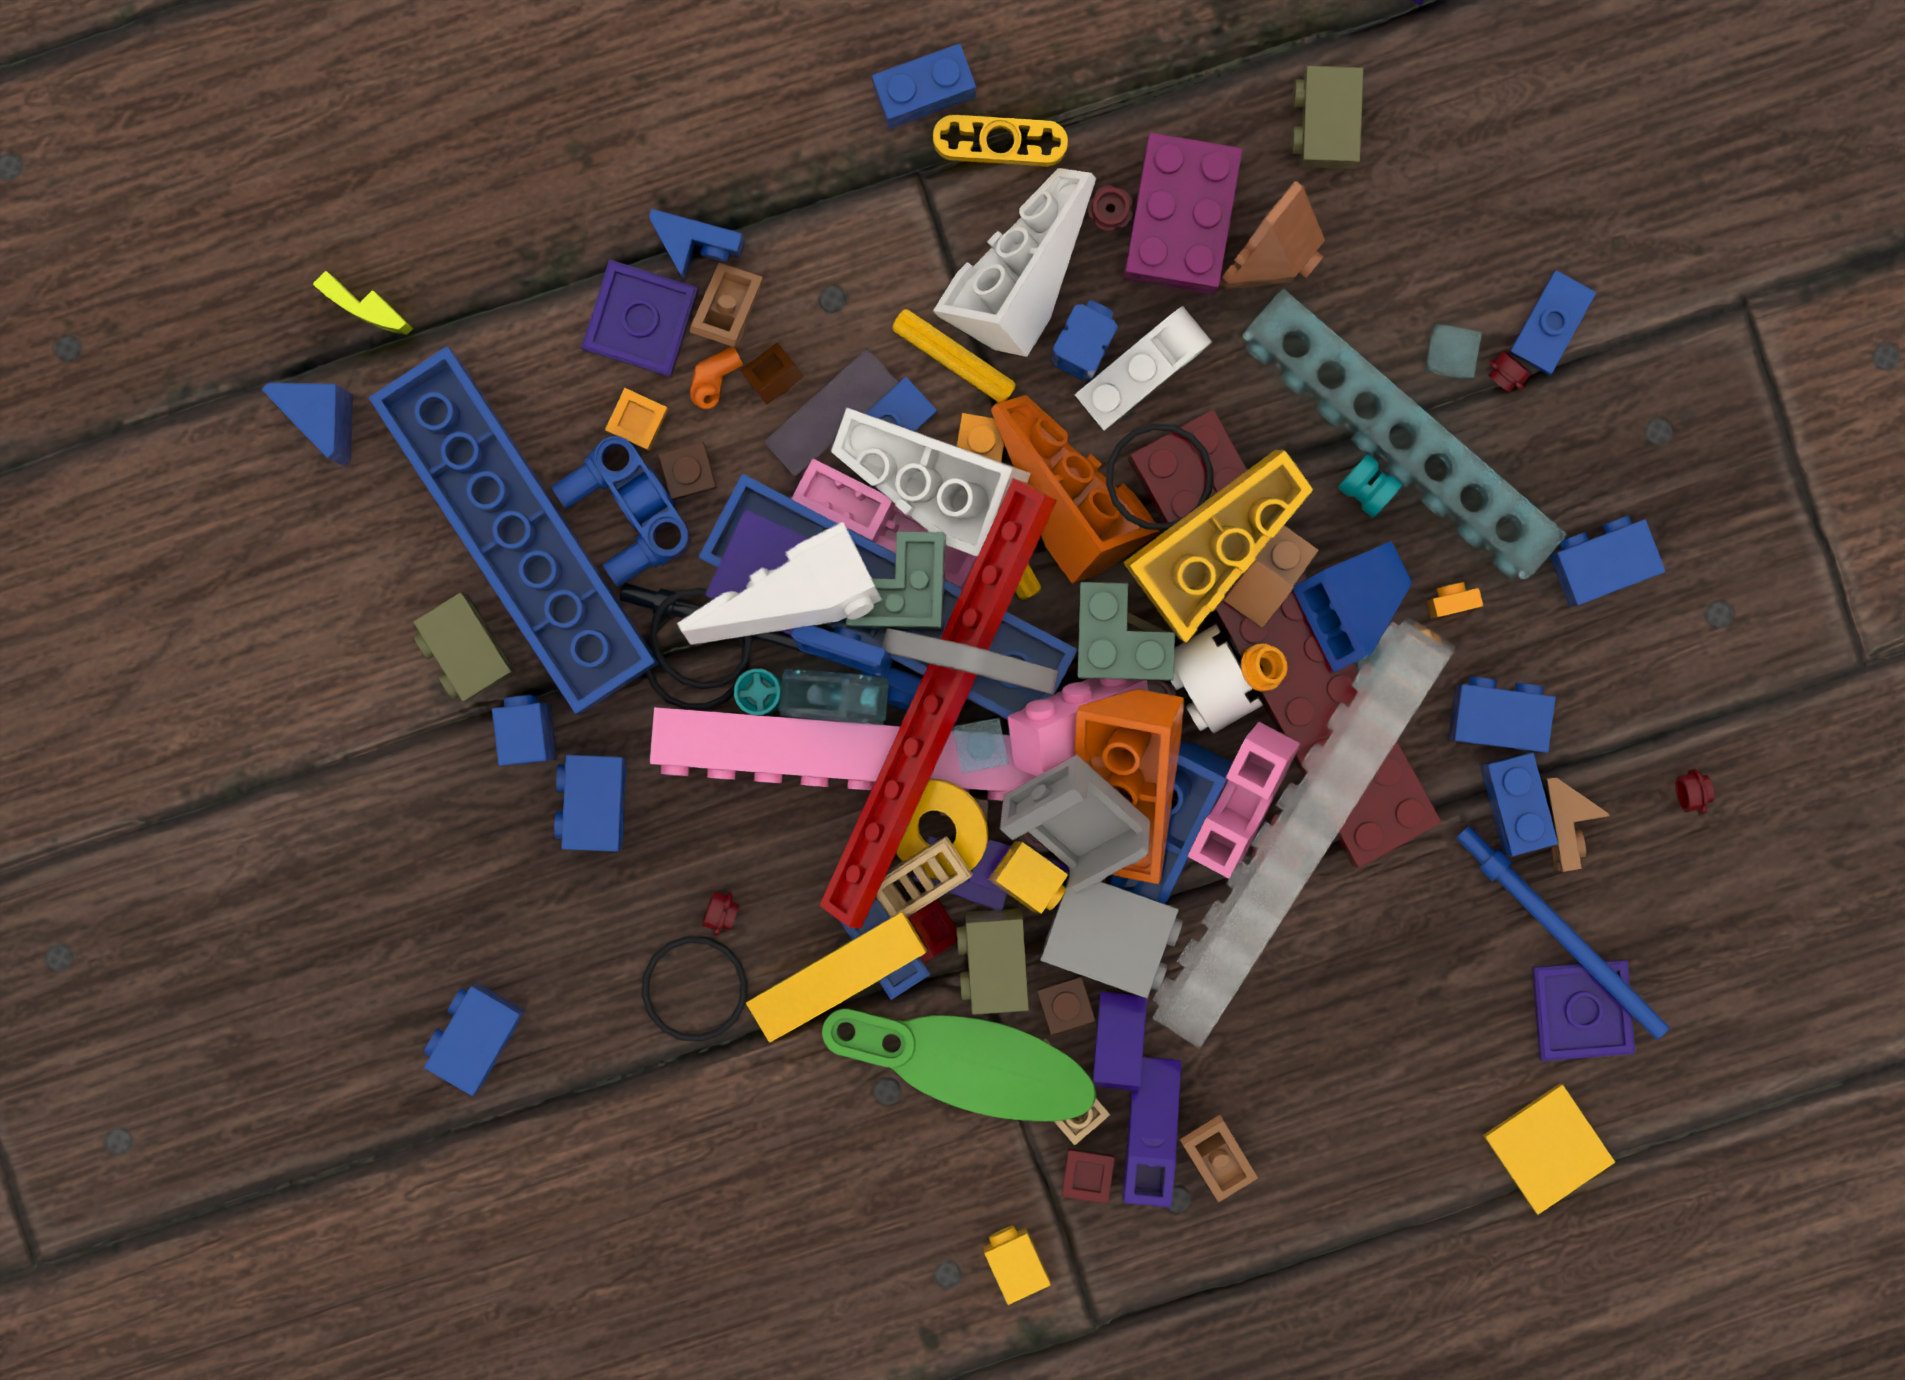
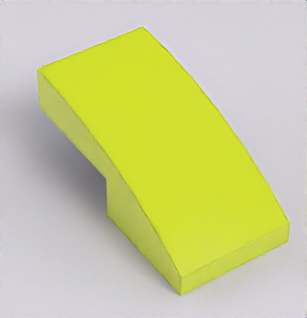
[313,271,413,335]

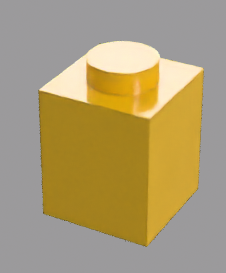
[988,841,1068,914]
[984,1225,1051,1305]

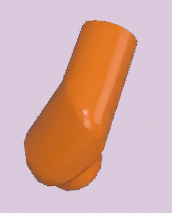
[690,346,744,410]

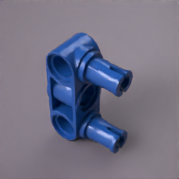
[551,436,691,587]

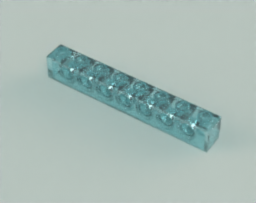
[1242,288,1567,579]

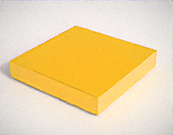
[1483,1083,1615,1215]

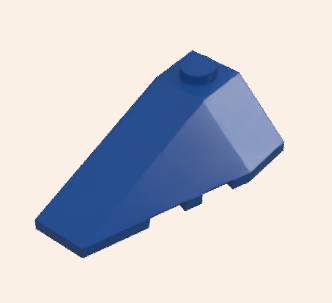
[1110,741,1233,904]

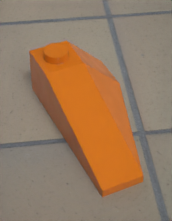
[991,395,1161,584]
[1075,689,1184,884]

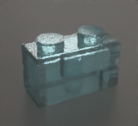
[779,669,889,725]

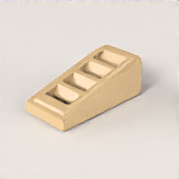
[876,836,973,918]

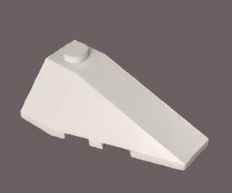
[933,168,1096,357]
[831,408,1031,557]
[677,522,881,645]

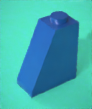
[1293,541,1412,672]

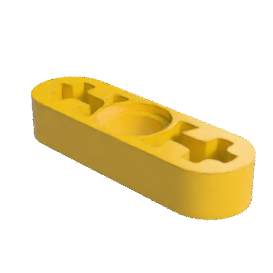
[933,115,1068,167]

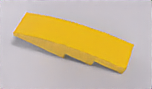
[746,911,927,1043]

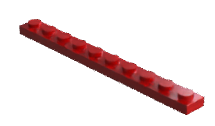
[819,478,1057,929]

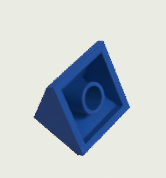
[262,383,353,466]

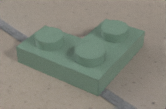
[846,532,946,630]
[1078,582,1175,681]

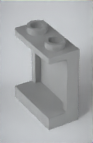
[1000,755,1150,893]
[1039,872,1183,998]

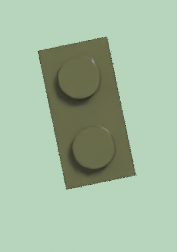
[1291,66,1363,169]
[413,592,517,702]
[957,908,1029,1015]

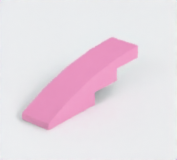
[792,458,977,589]

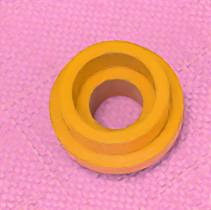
[1241,643,1287,692]

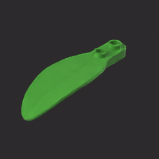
[822,1007,1096,1121]

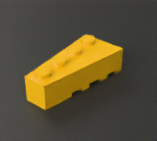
[1123,449,1313,643]

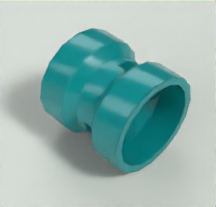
[1337,453,1403,519]
[734,668,785,716]

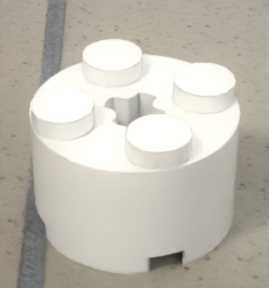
[1171,624,1263,734]

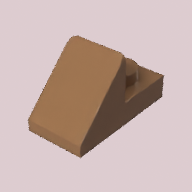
[690,263,763,347]
[1223,525,1319,628]
[1541,777,1610,872]
[1180,1115,1258,1203]

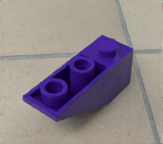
[1121,1057,1181,1208]

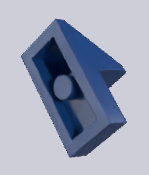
[649,209,745,281]

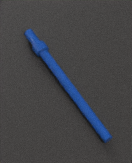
[1456,825,1670,1040]

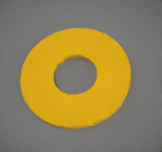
[896,779,988,879]

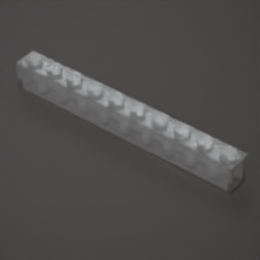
[1152,617,1457,1049]

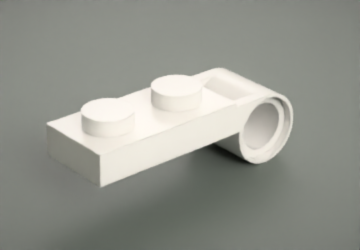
[1075,306,1212,431]

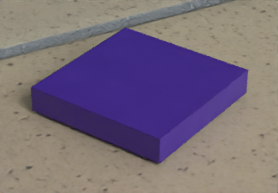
[581,260,699,378]
[705,509,809,635]
[1532,959,1635,1061]

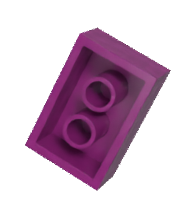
[1123,133,1243,295]

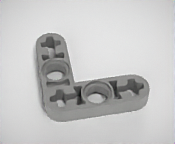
[882,628,1059,694]

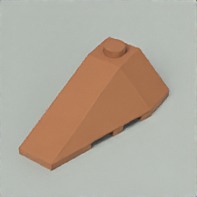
[1219,181,1325,290]

